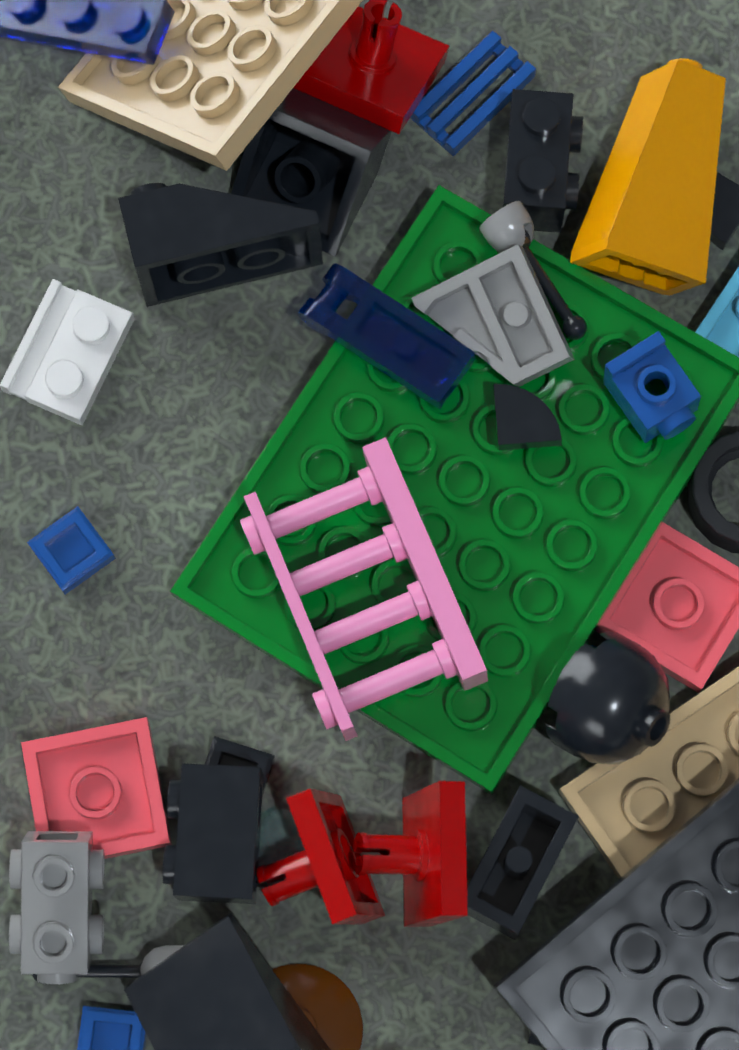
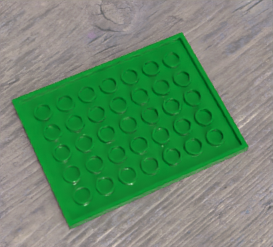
[170,185,739,795]

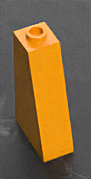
[570,58,726,296]

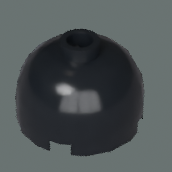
[546,631,670,764]

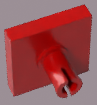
[293,0,449,134]
[353,781,468,927]
[256,788,385,925]

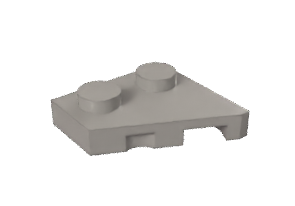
[411,244,575,387]

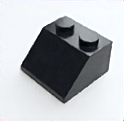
[231,88,392,256]

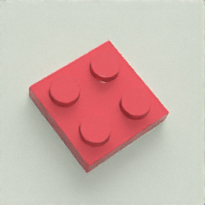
[595,522,739,693]
[21,717,172,859]

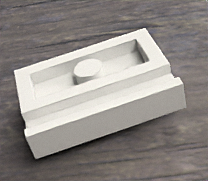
[0,279,134,425]

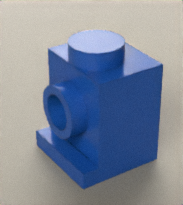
[603,331,701,443]

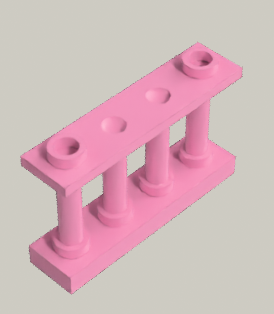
[240,437,488,741]

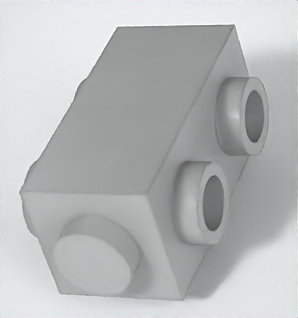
[9,831,105,984]

